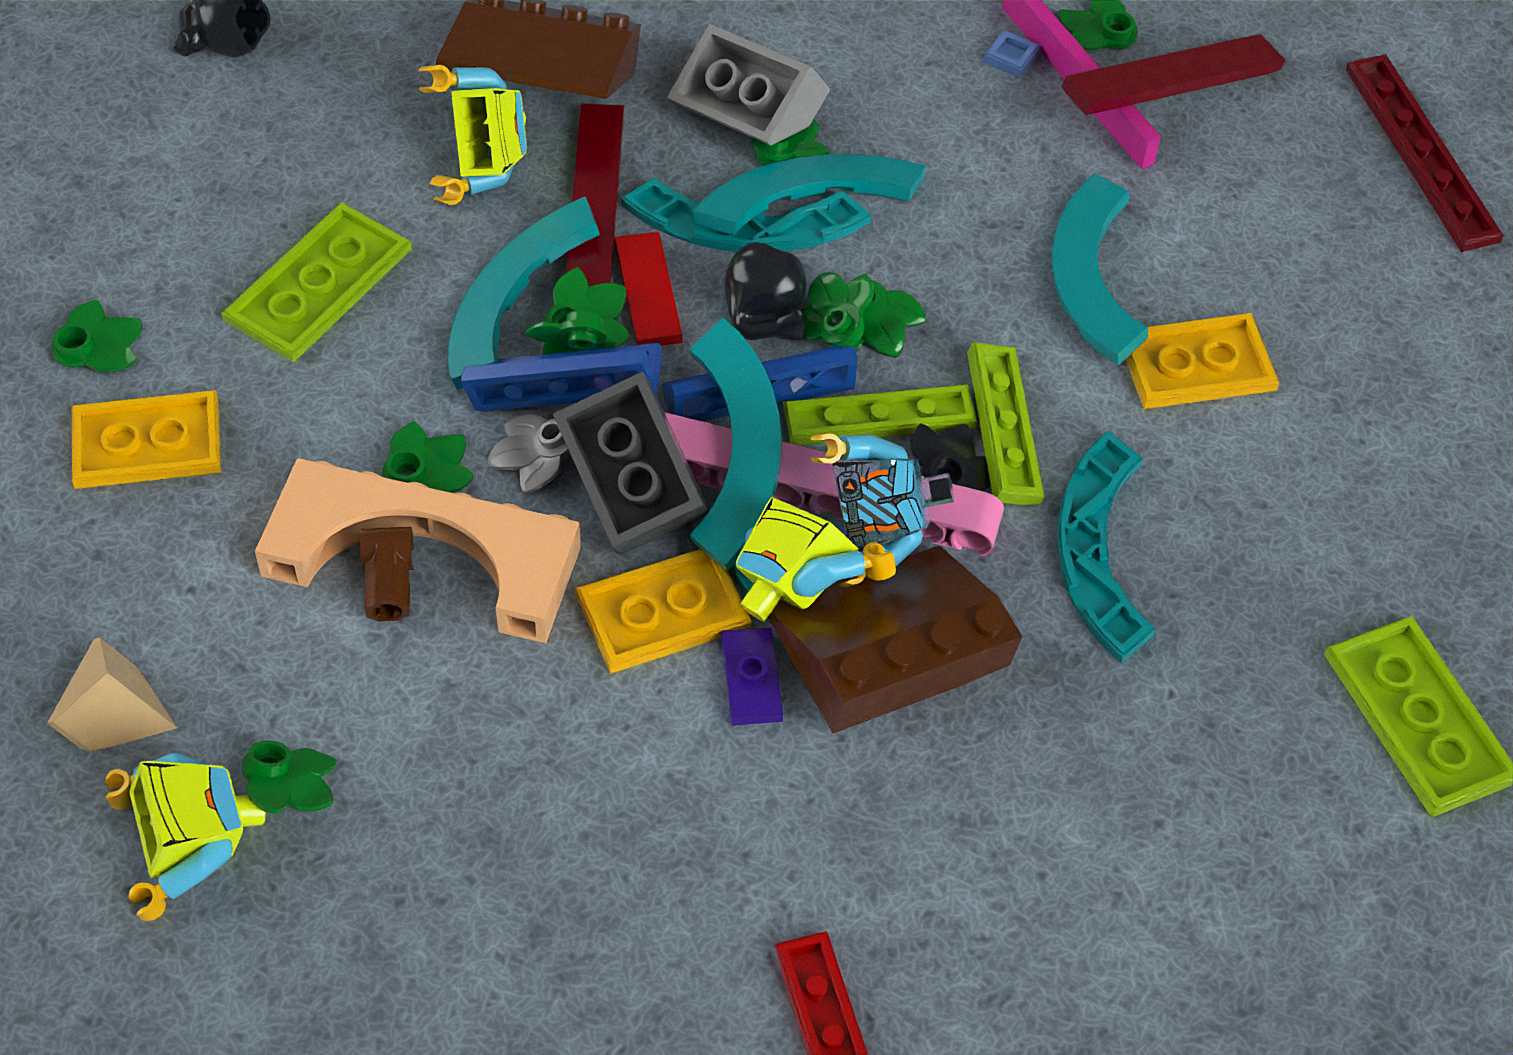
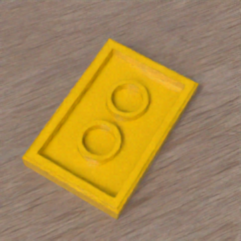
[1126,313,1279,409]
[72,390,222,489]
[576,549,752,674]

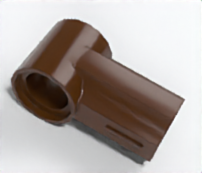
[360,526,414,622]

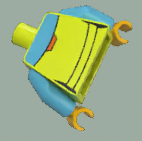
[418,65,527,205]
[736,497,896,622]
[105,753,266,921]

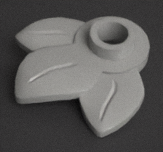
[487,414,572,494]

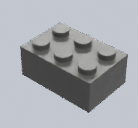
[553,372,710,554]

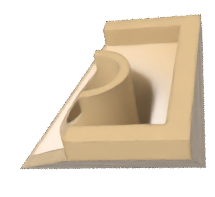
[47,638,177,752]

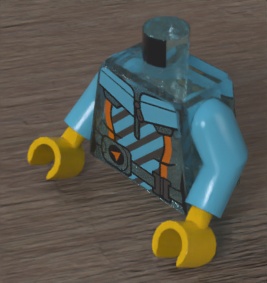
[811,433,954,588]

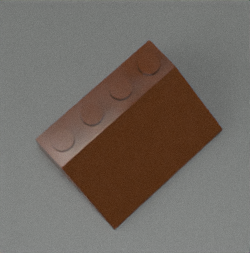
[436,0,641,99]
[768,545,1023,733]

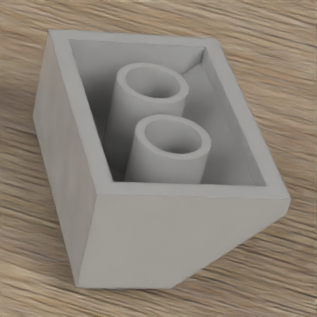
[666,24,830,146]

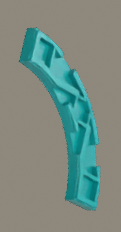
[693,154,926,235]
[1052,173,1148,365]
[621,177,872,252]
[448,196,600,390]
[690,317,783,572]
[1056,430,1156,663]

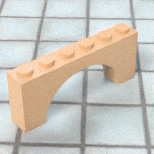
[255,458,581,643]

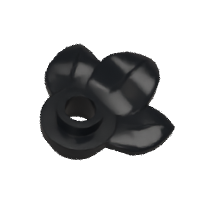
[910,423,991,491]

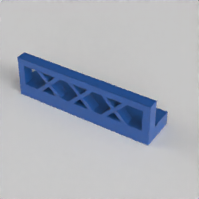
[461,343,663,412]
[662,346,858,421]

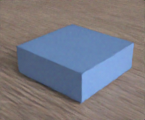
[983,30,1041,78]

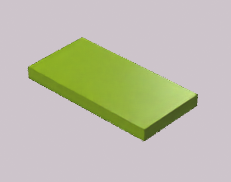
[221,202,412,363]
[1324,616,1513,818]

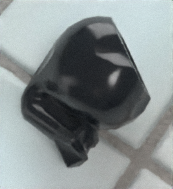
[173,0,271,57]
[725,242,806,341]

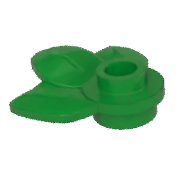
[1058,0,1138,51]
[753,119,830,165]
[544,267,630,347]
[801,272,874,348]
[851,280,926,358]
[51,300,142,373]
[526,311,616,355]
[382,421,473,493]
[242,740,337,814]

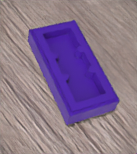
[721,627,783,726]

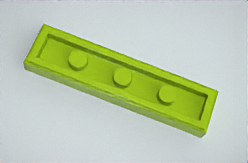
[967,342,1044,505]
[783,384,977,445]

